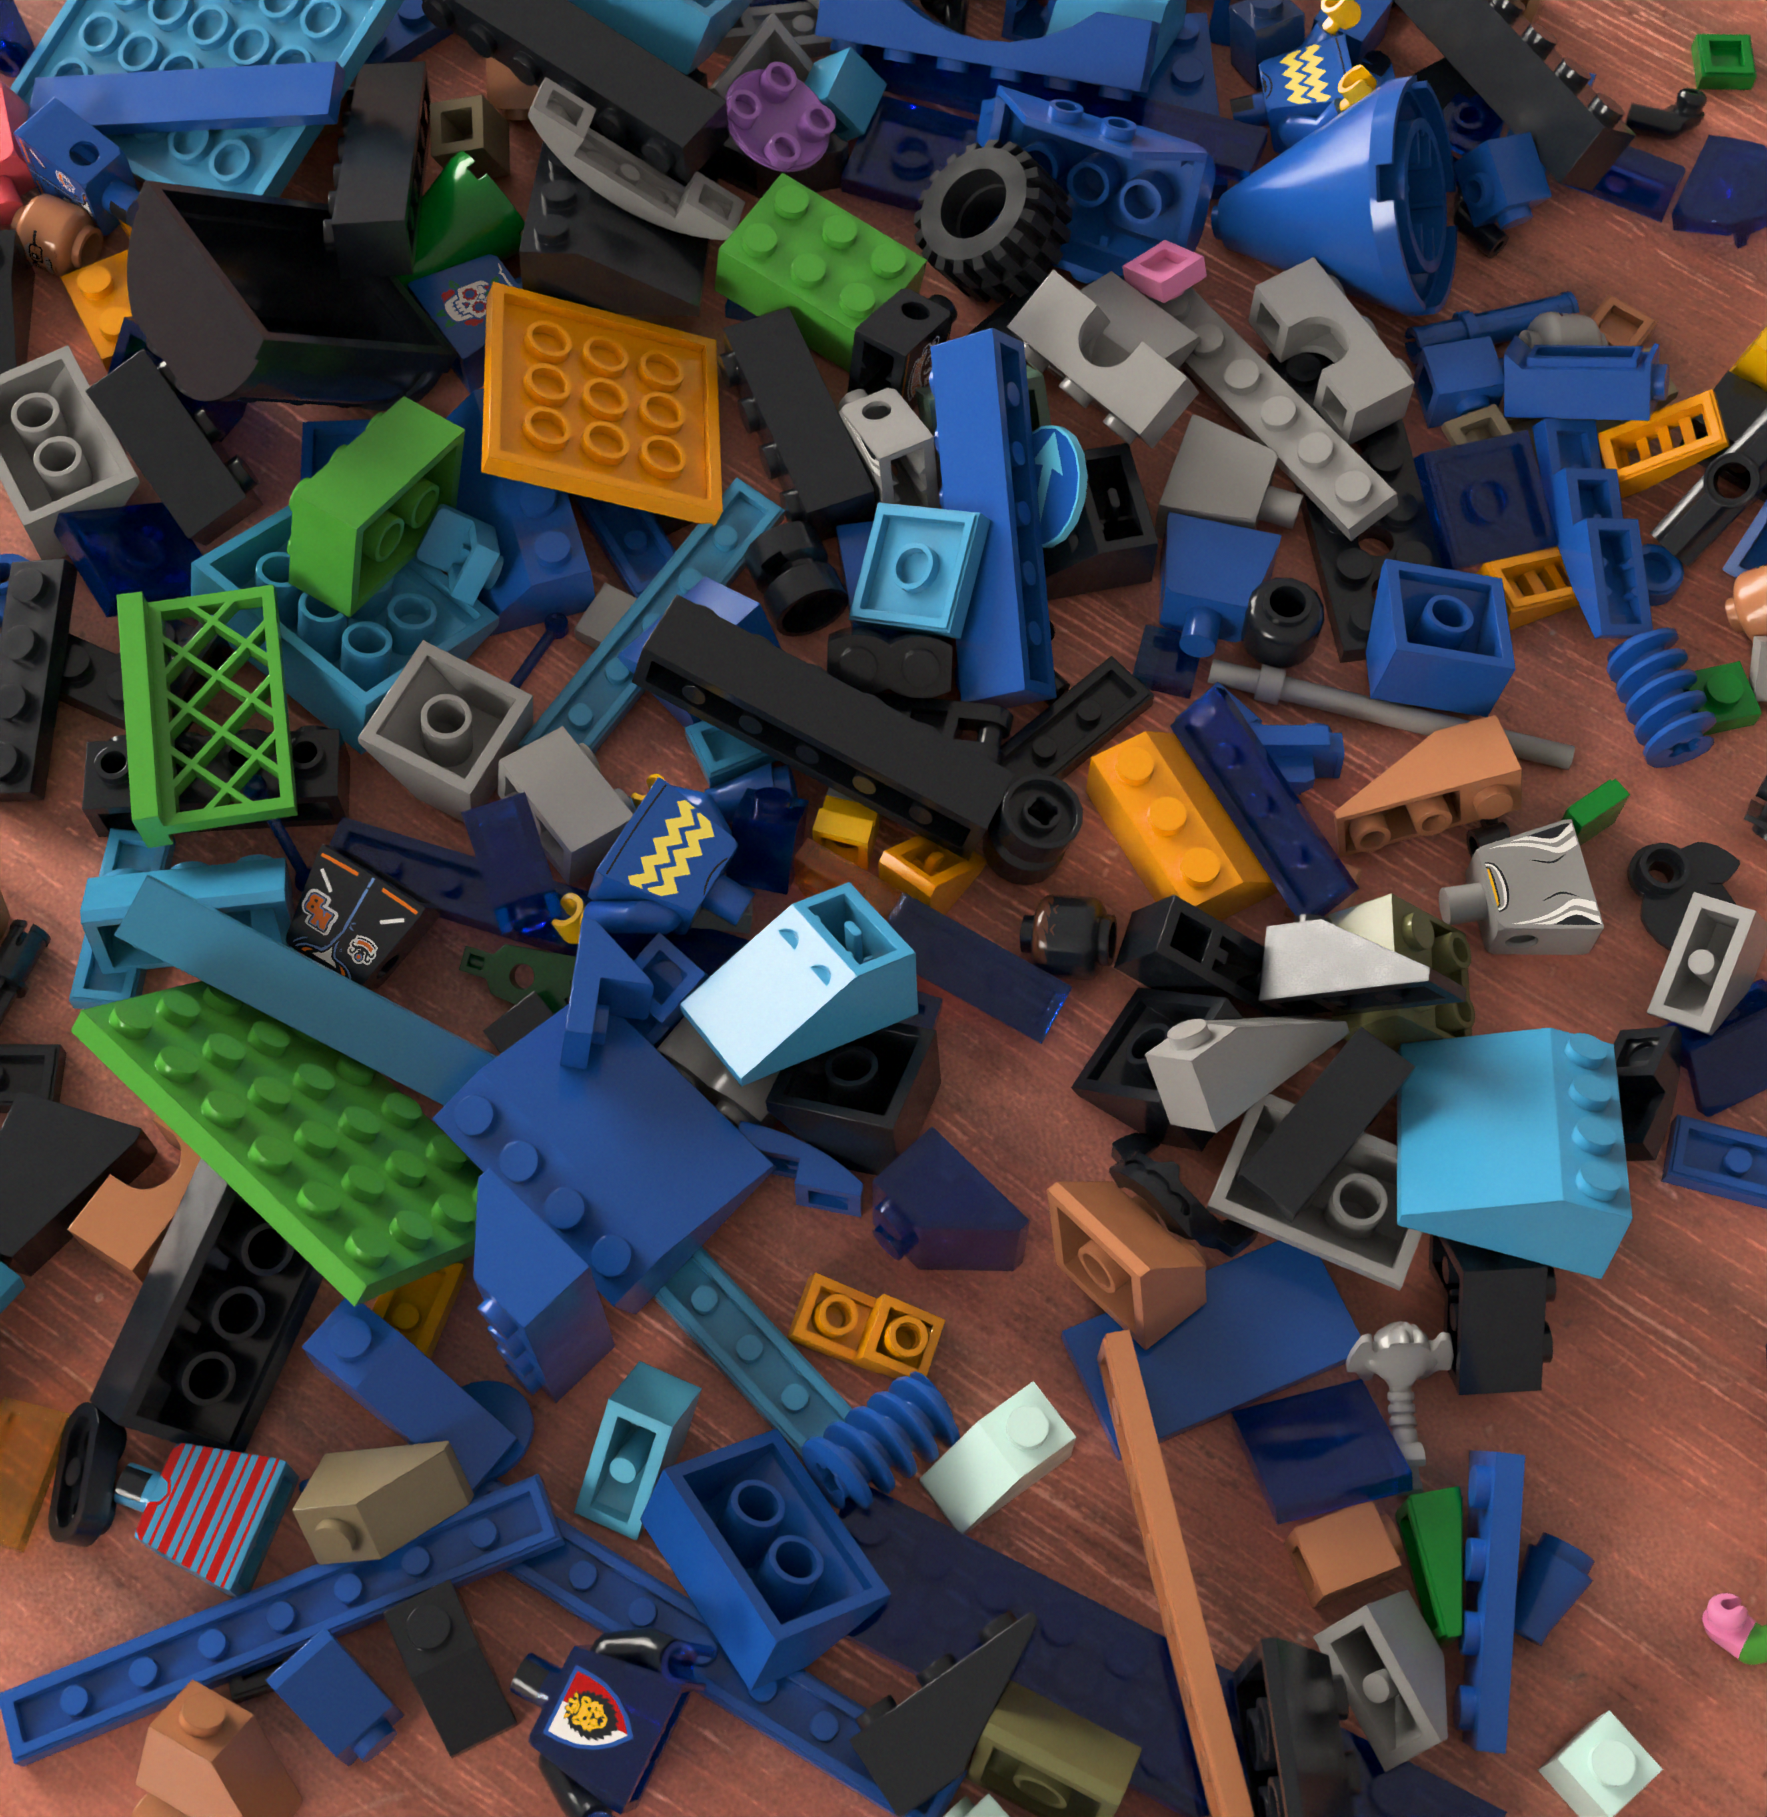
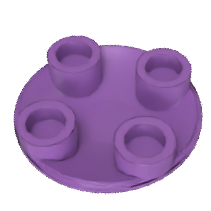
[725,62,836,172]

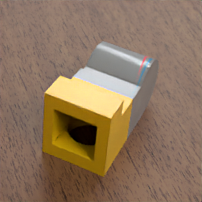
[812,787,883,871]

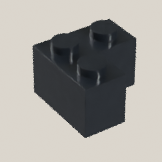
[1429,1234,1556,1395]

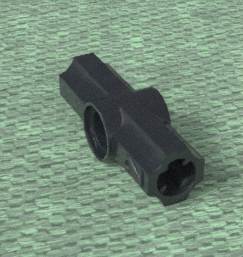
[1650,408,1767,567]

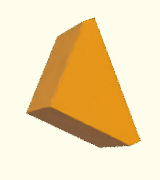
[879,835,987,935]

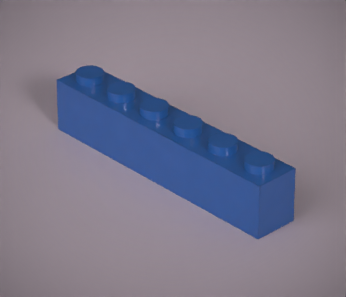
[929,328,1057,709]

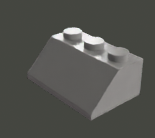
[0,345,140,560]
[1206,1093,1422,1291]

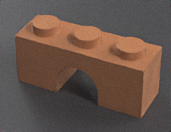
[68,1115,201,1286]

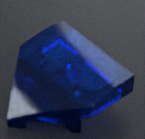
[1671,135,1767,249]

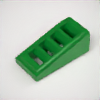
[1395,1487,1463,1649]

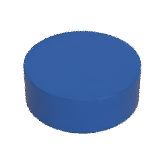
[1642,544,1684,606]

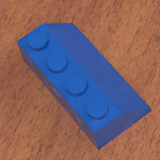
[445,388,596,637]
[473,1168,615,1403]

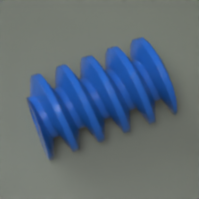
[1606,627,1716,768]
[801,1371,960,1510]

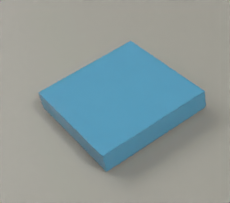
[848,503,991,639]

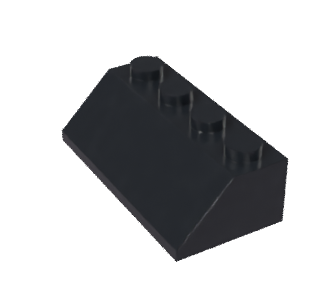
[89,1158,324,1453]

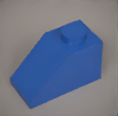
[266,1627,404,1766]

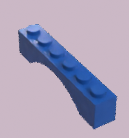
[815,0,1160,102]

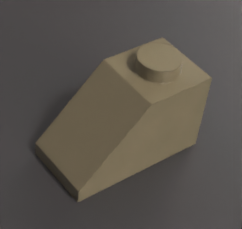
[292,1441,474,1565]

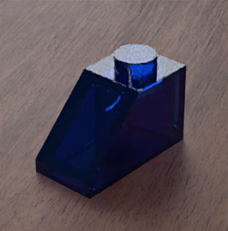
[461,792,562,935]

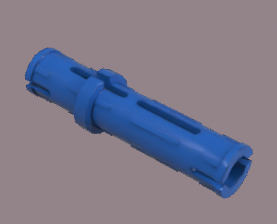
[1405,291,1579,364]

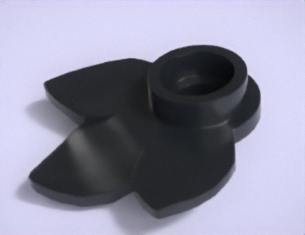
[1627,842,1740,951]

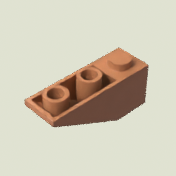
[1334,715,1522,858]

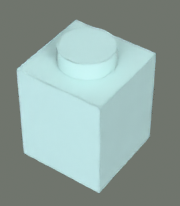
[1538,1710,1663,1817]

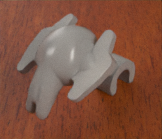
[1346,1321,1454,1496]

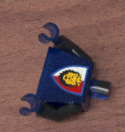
[510,1627,716,1817]

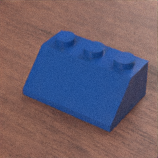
[640,1428,892,1691]

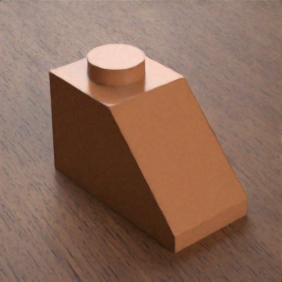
[135,1679,302,1817]

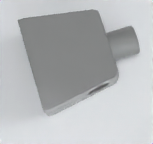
[1155,414,1304,539]

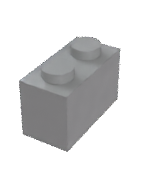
[497,726,635,885]

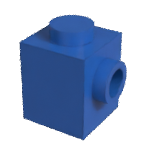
[1453,132,1552,230]
[1413,336,1504,429]

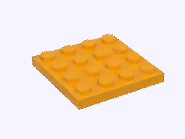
[481,282,723,527]

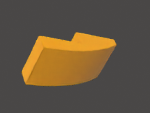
[786,1272,946,1379]

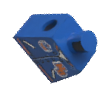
[13,97,140,236]

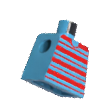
[114,1443,300,1598]

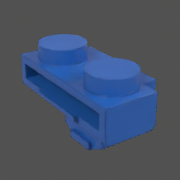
[1226,723,1345,795]

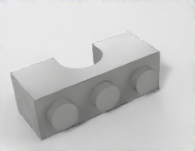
[1248,257,1415,445]
[1007,270,1199,449]

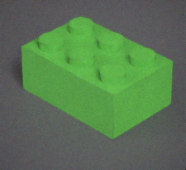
[714,173,927,373]
[287,396,465,618]

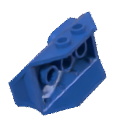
[975,85,1216,284]

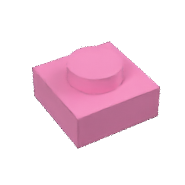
[1122,240,1207,303]

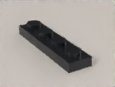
[0,559,78,802]

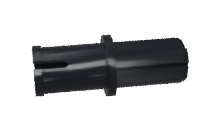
[0,919,51,1026]

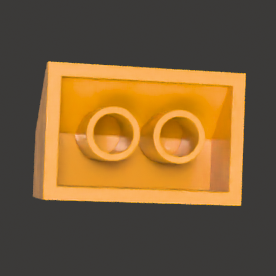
[1085,731,1290,921]

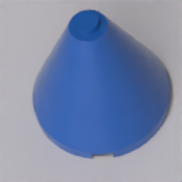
[1211,75,1458,317]

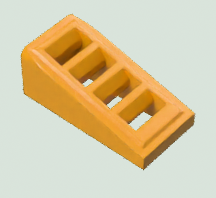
[1597,389,1730,499]
[1476,546,1579,630]

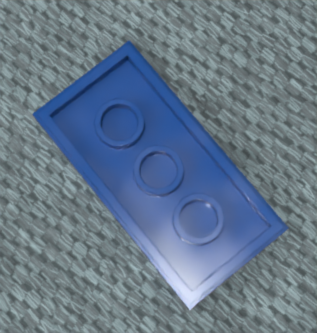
[1061,1240,1361,1461]

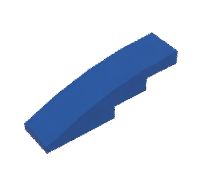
[1532,418,1653,639]

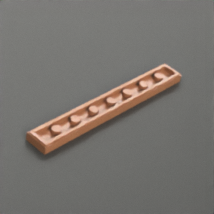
[1097,1329,1254,1817]

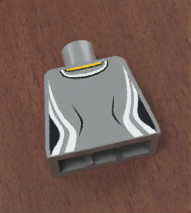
[838,388,939,513]
[1439,819,1604,955]

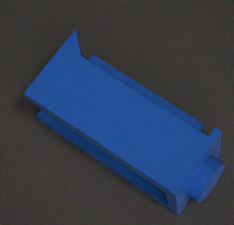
[1504,335,1670,421]

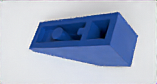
[302,1298,518,1494]

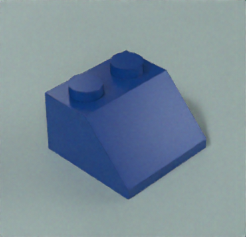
[1366,559,1516,717]

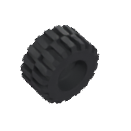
[914,140,1073,303]

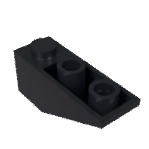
[849,1610,1038,1817]

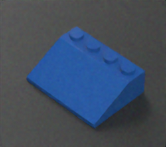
[432,1004,777,1315]

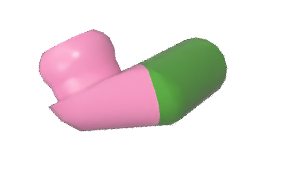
[1702,1593,1767,1665]

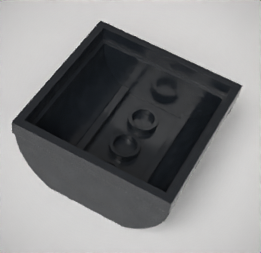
[127,180,458,411]

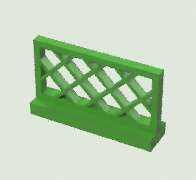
[117,585,298,848]

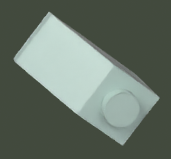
[919,1381,1076,1538]

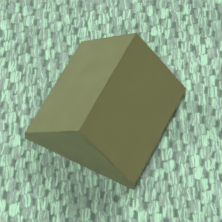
[965,1680,1142,1817]

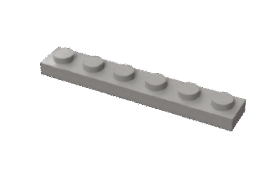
[1148,287,1399,541]

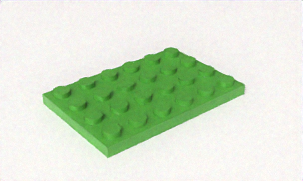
[71,981,484,1307]

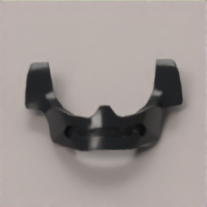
[1109,1133,1259,1258]

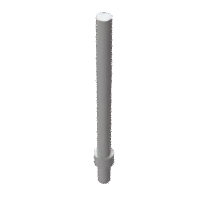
[1207,659,1575,770]

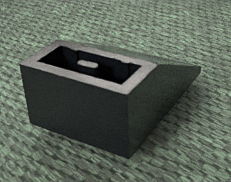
[1043,443,1158,600]

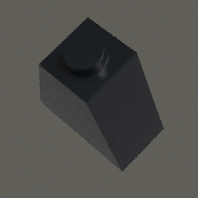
[0,1091,158,1277]

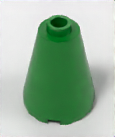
[396,150,525,292]

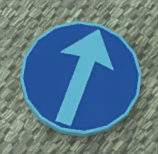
[1032,426,1088,548]

